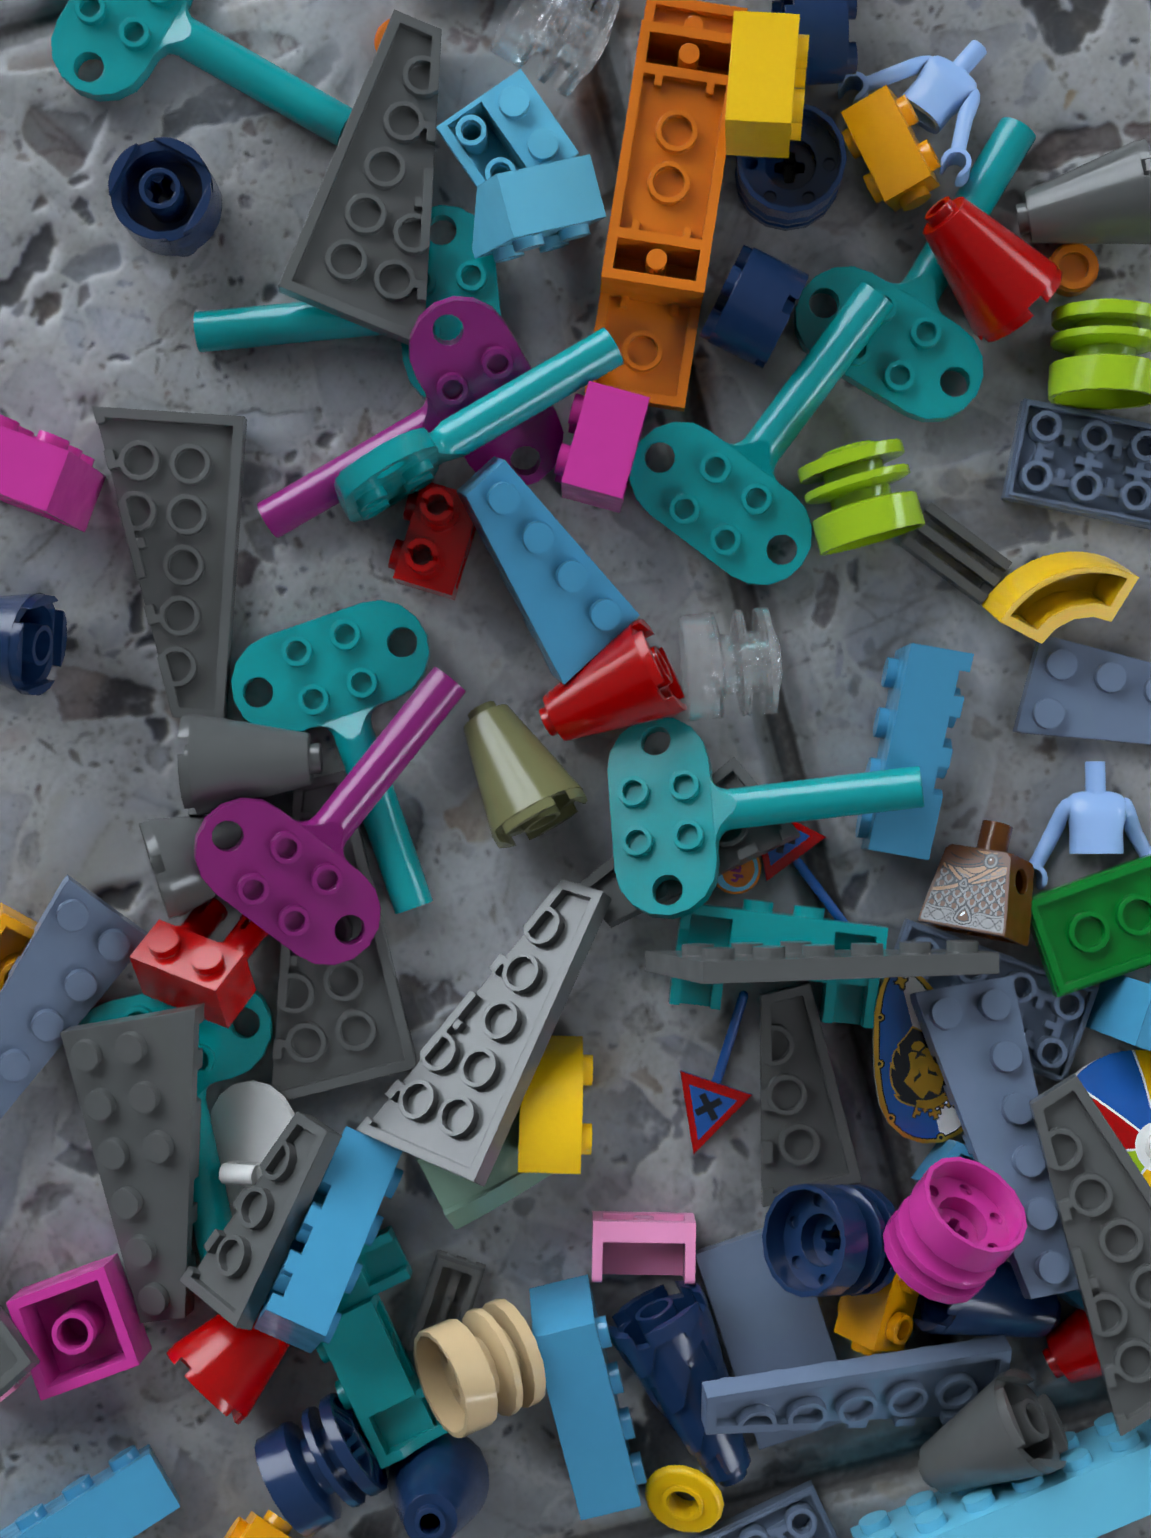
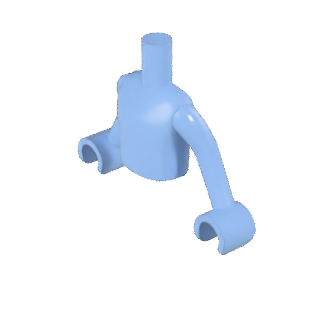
[838,40,987,187]
[1029,761,1151,890]

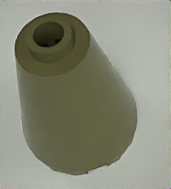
[463,701,588,848]

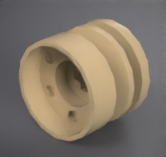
[414,1299,546,1438]

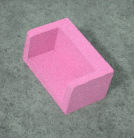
[591,1211,696,1284]

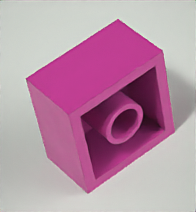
[554,381,650,513]
[6,1253,152,1401]

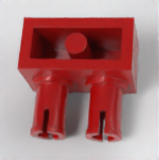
[388,482,476,600]
[129,898,268,1028]

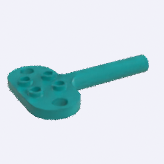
[51,0,353,146]
[794,117,1036,423]
[193,205,501,400]
[629,282,894,585]
[334,327,623,522]
[231,600,433,914]
[607,717,924,920]
[79,990,273,1262]

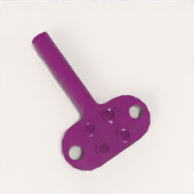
[257,296,564,538]
[194,666,466,965]

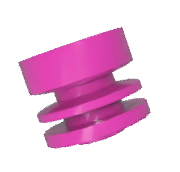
[883,1157,1027,1305]

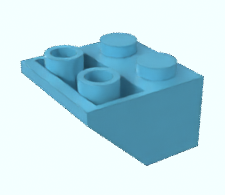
[436,69,579,188]
[472,154,606,263]

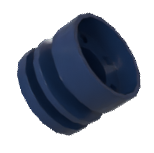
[735,104,847,231]
[762,1184,896,1297]
[254,1393,388,1537]

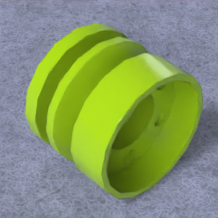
[1048,298,1151,410]
[797,438,925,555]

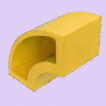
[982,551,1139,644]
[518,1035,593,1174]

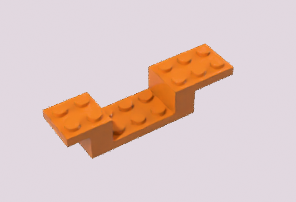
[584,0,748,412]

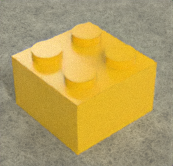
[725,11,809,159]

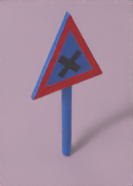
[761,822,849,922]
[680,991,753,1154]

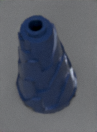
[608,1280,751,1487]

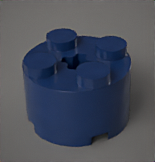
[771,0,858,86]
[108,137,222,257]
[699,245,809,369]

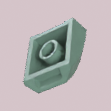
[415,1108,552,1230]

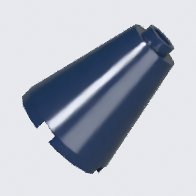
[0,593,67,695]
[913,1260,1061,1338]
[388,1433,489,1538]

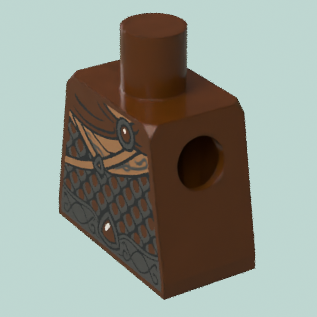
[918,820,1034,947]

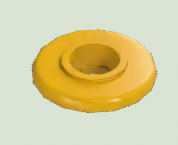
[644,1465,724,1533]

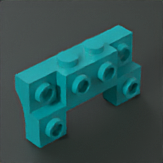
[668,899,888,1029]
[316,1226,448,1469]

